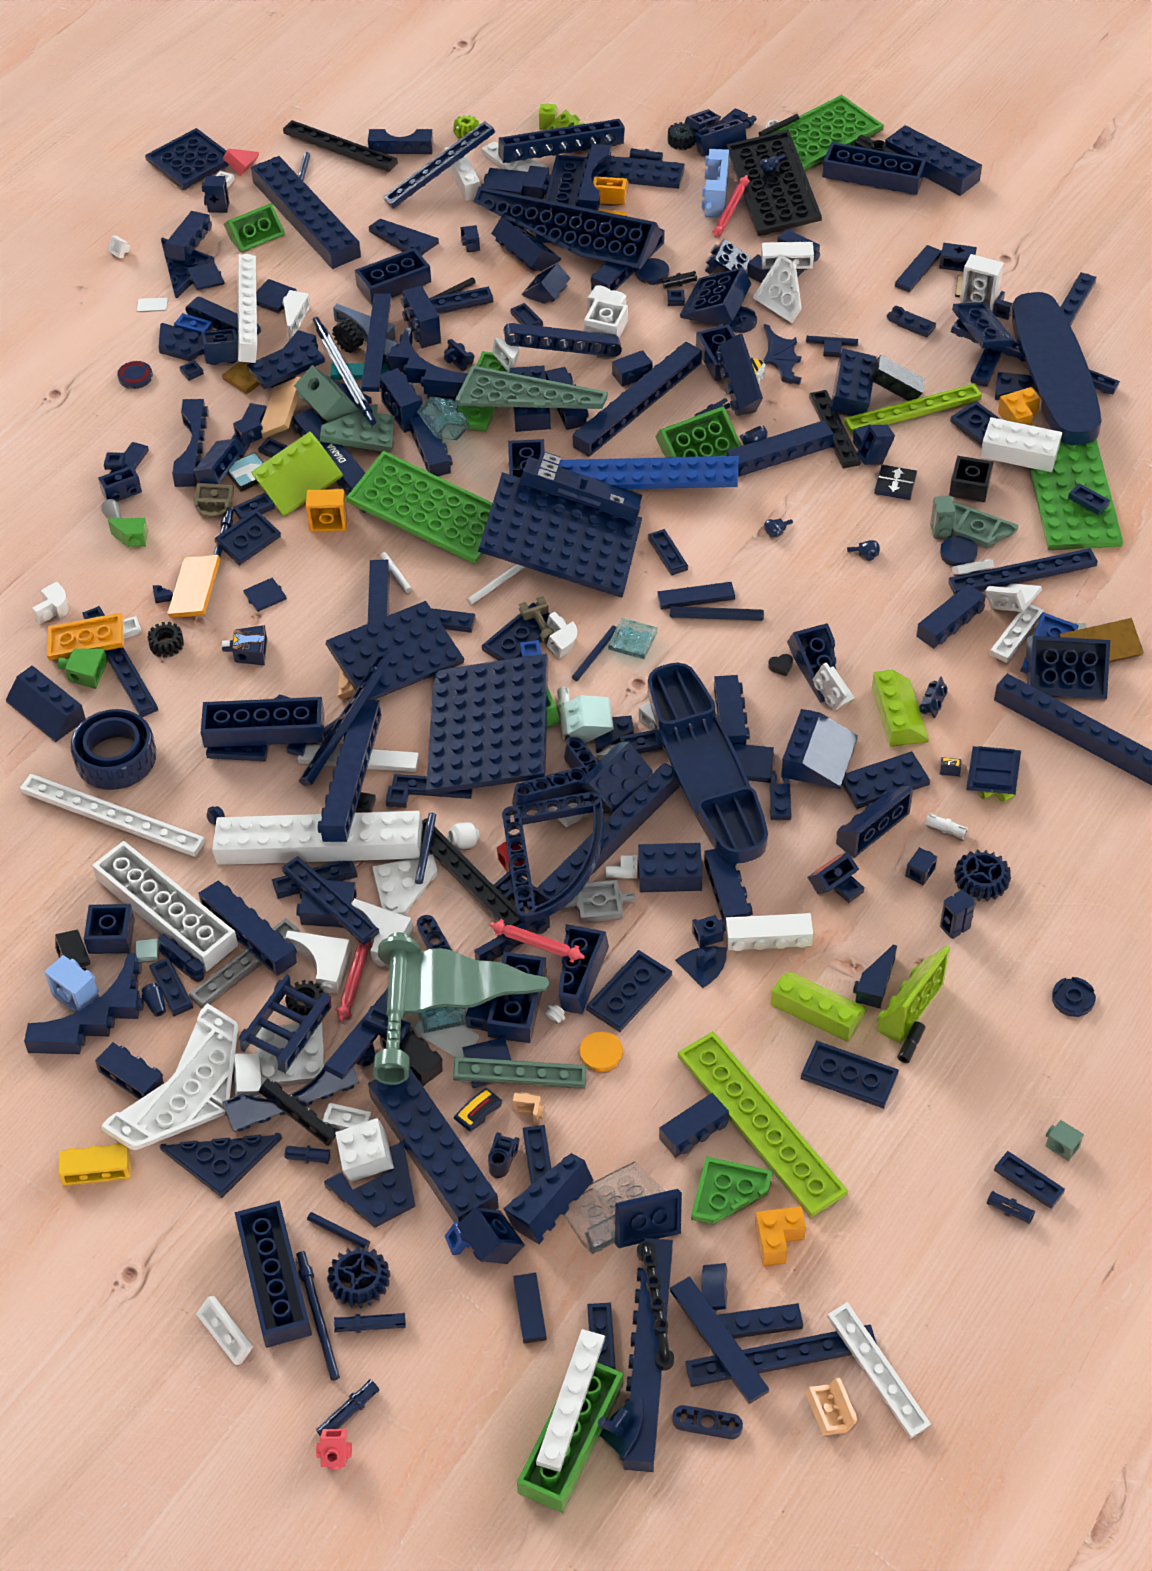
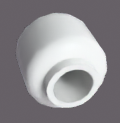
[448,822,480,850]

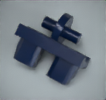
[444,339,475,371]

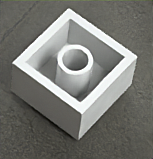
[584,298,628,338]
[335,1118,394,1183]

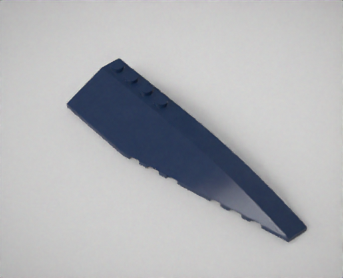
[473,187,662,269]

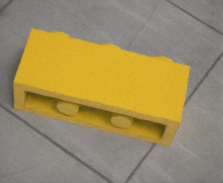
[58,1143,131,1186]

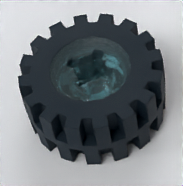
[668,122,696,150]

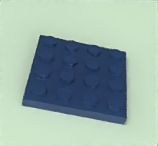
[145,128,229,189]

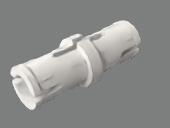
[925,813,968,840]

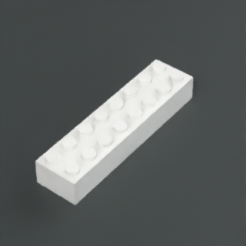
[92,841,238,972]

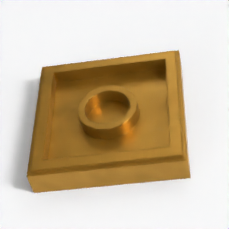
[222,362,260,394]

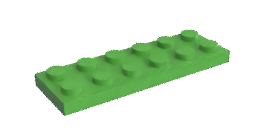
[452,351,510,432]

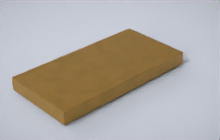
[1058,618,1144,663]

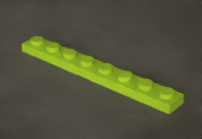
[844,384,982,435]

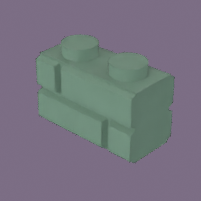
[930,496,956,539]

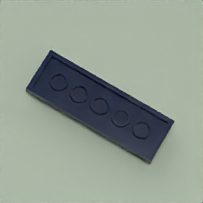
[597,156,685,189]

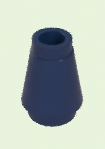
[141,983,166,1017]

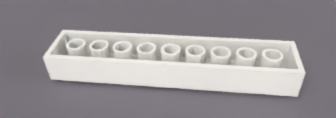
[212,811,423,865]

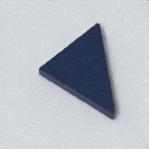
[161,237,215,298]
[160,1133,282,1198]

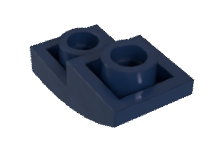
[702,1263,728,1311]

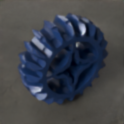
[954,849,1011,902]
[327,1245,391,1308]

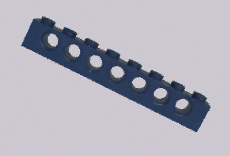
[498,119,625,163]

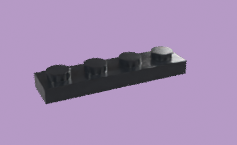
[258,1078,336,1146]

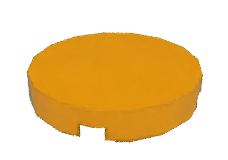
[579,1031,623,1072]

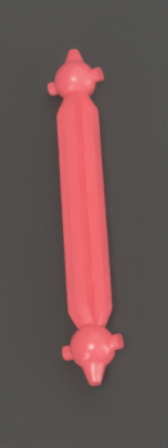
[712,175,750,238]
[489,919,585,963]
[335,939,373,1022]

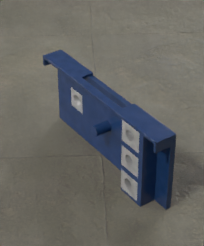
[519,451,642,522]

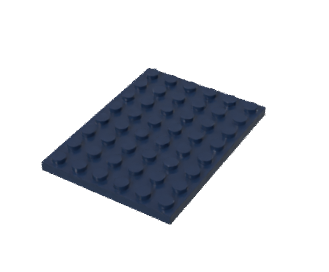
[478,472,642,598]
[426,653,549,795]

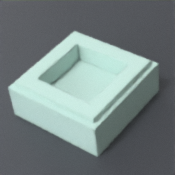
[136,939,158,962]

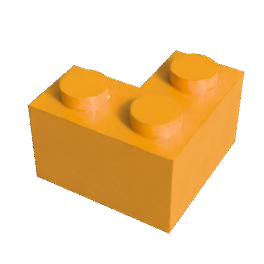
[998,387,1040,426]
[755,1206,806,1266]

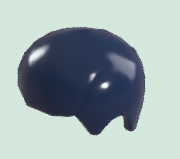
[739,426,768,445]

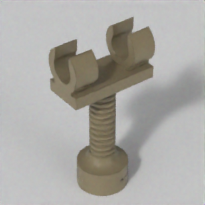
[519,596,555,644]

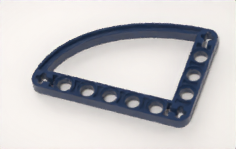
[502,792,604,923]

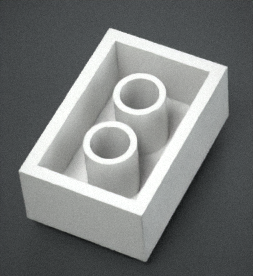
[959,254,1004,312]

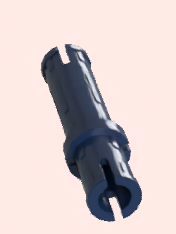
[334,1313,406,1333]
[316,1379,380,1437]

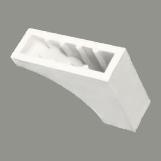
[352,899,413,968]
[285,931,351,994]

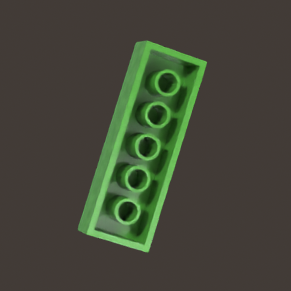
[517,1362,623,1513]

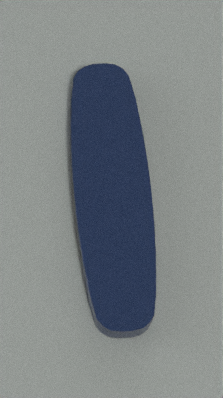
[1012,292,1102,445]
[647,662,768,864]

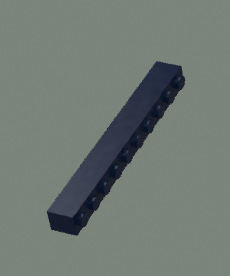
[572,342,702,457]
[994,673,1152,785]
[317,700,382,842]
[535,762,680,906]
[620,1238,673,1472]

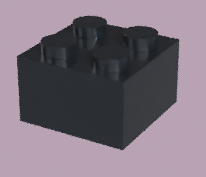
[949,455,994,502]

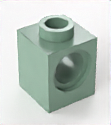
[1046,1120,1084,1161]

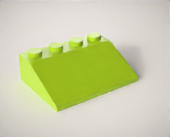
[251,431,344,517]
[877,946,950,1044]

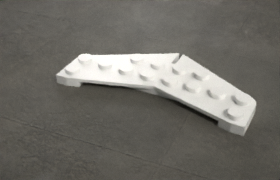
[101,1003,238,1150]

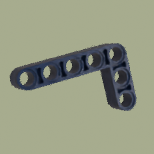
[512,737,599,806]

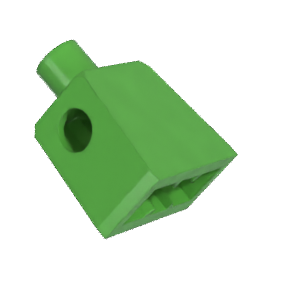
[58,649,108,689]

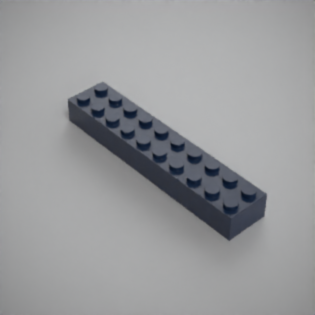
[251,156,361,269]

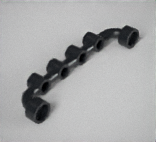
[637,1241,674,1371]

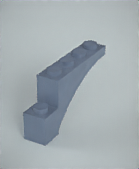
[333,304,398,363]

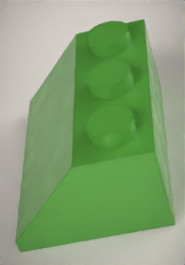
[223,203,285,252]

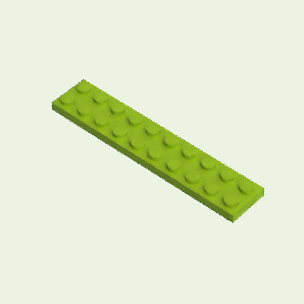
[678,1031,848,1218]

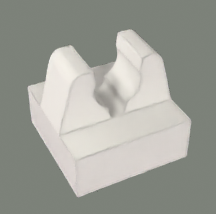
[108,236,130,258]

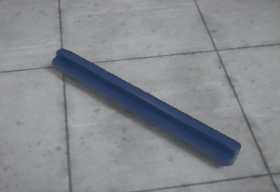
[670,606,764,621]

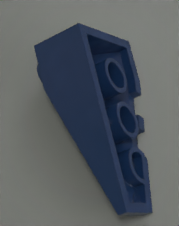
[787,623,836,703]

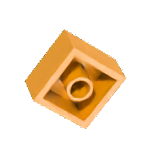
[306,489,347,532]

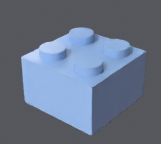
[44,955,100,1013]

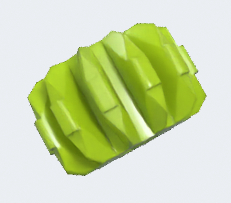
[453,115,480,138]

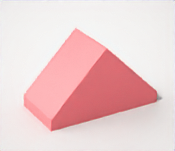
[223,148,259,175]

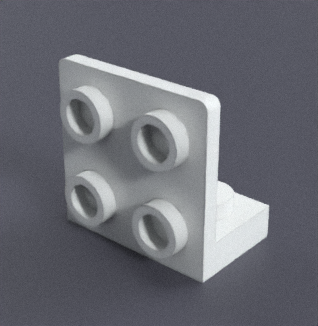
[985,583,1042,612]
[812,663,855,711]

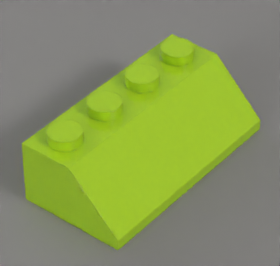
[872,670,929,747]
[771,972,868,1042]

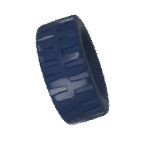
[71,709,157,790]

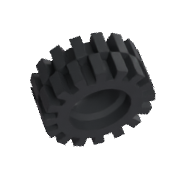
[332,319,364,353]
[147,622,184,658]
[285,980,323,1016]

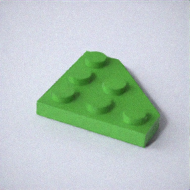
[691,1156,773,1225]

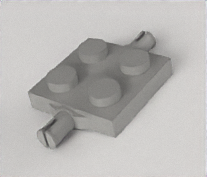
[564,880,635,923]

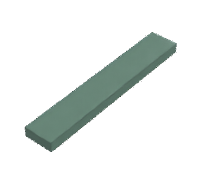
[453,1057,586,1089]

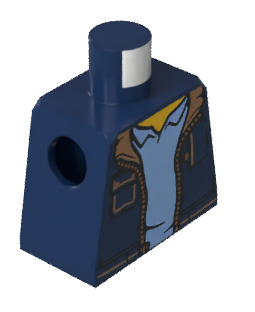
[222,625,267,665]

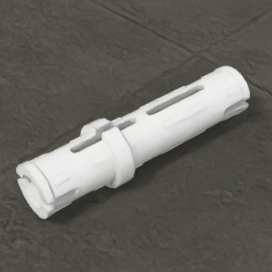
[557,687,571,741]

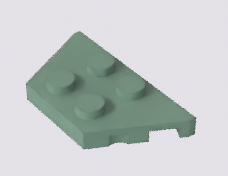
[952,501,1019,548]

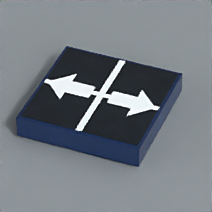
[874,464,917,500]

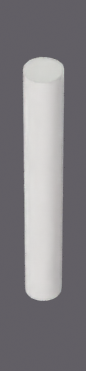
[380,552,412,593]

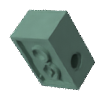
[294,365,359,423]

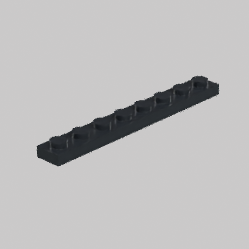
[283,120,398,172]
[422,818,523,926]

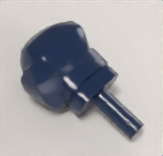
[760,154,786,172]
[764,518,793,537]
[847,540,880,561]

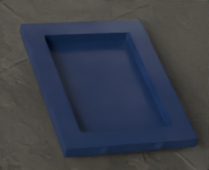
[966,746,1021,795]

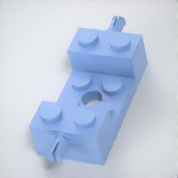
[702,149,729,217]

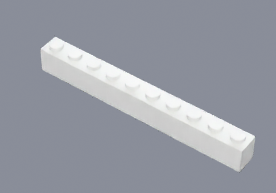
[237,254,257,363]

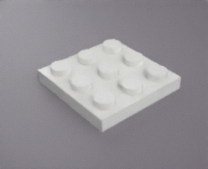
[257,1022,324,1086]

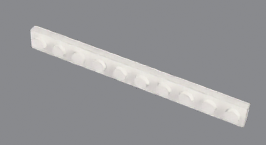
[20,774,205,857]

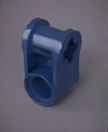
[488,1132,520,1178]

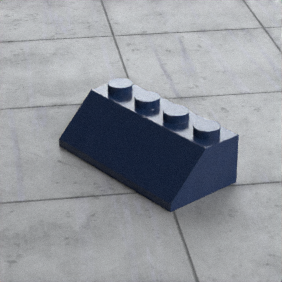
[491,217,562,271]
[715,334,763,416]
[6,665,86,742]
[836,786,913,858]

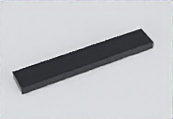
[809,390,860,469]

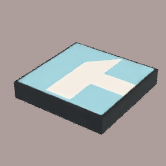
[227,452,264,492]

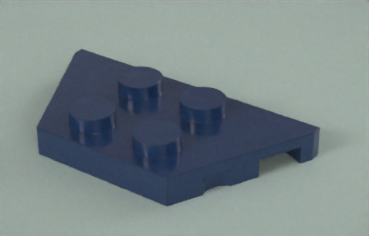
[159,323,204,362]

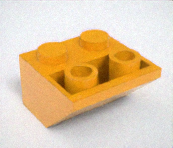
[593,177,629,205]

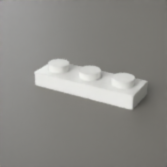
[196,1296,253,1365]

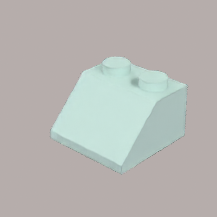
[564,695,614,743]

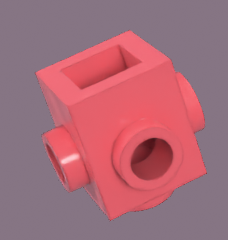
[316,1429,352,1470]

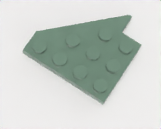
[320,404,395,453]

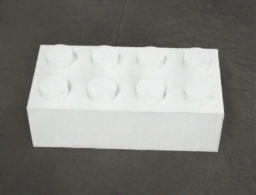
[980,417,1062,472]

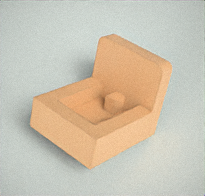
[513,1093,545,1126]

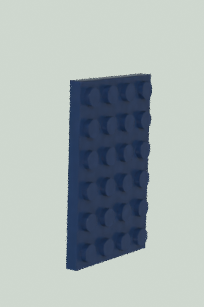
[325,601,465,700]

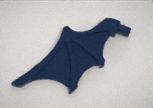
[763,324,802,384]

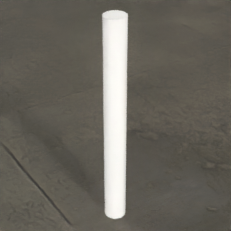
[467,564,525,605]

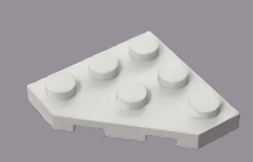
[753,254,802,323]
[372,854,438,916]

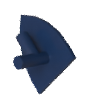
[675,946,727,988]
[598,1398,644,1458]

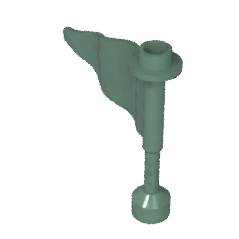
[373,932,549,1085]

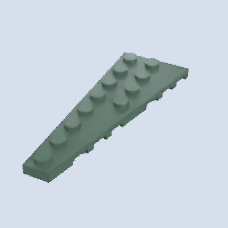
[455,365,608,409]

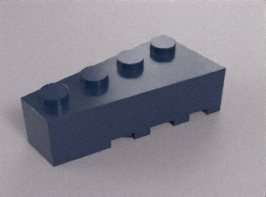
[558,924,609,1014]

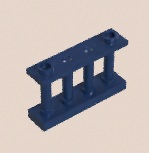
[239,974,332,1073]

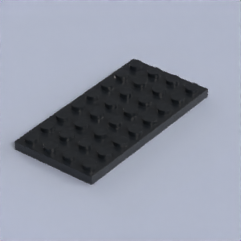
[726,129,822,236]

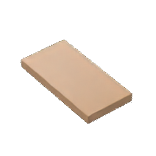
[261,376,301,439]

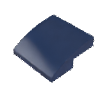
[462,1037,511,1088]

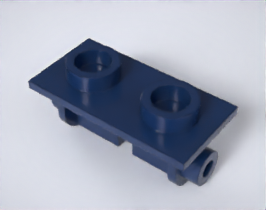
[919,676,948,718]

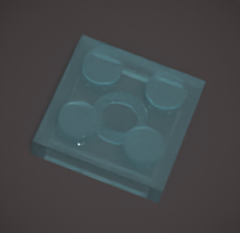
[608,618,658,659]

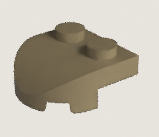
[193,483,234,517]

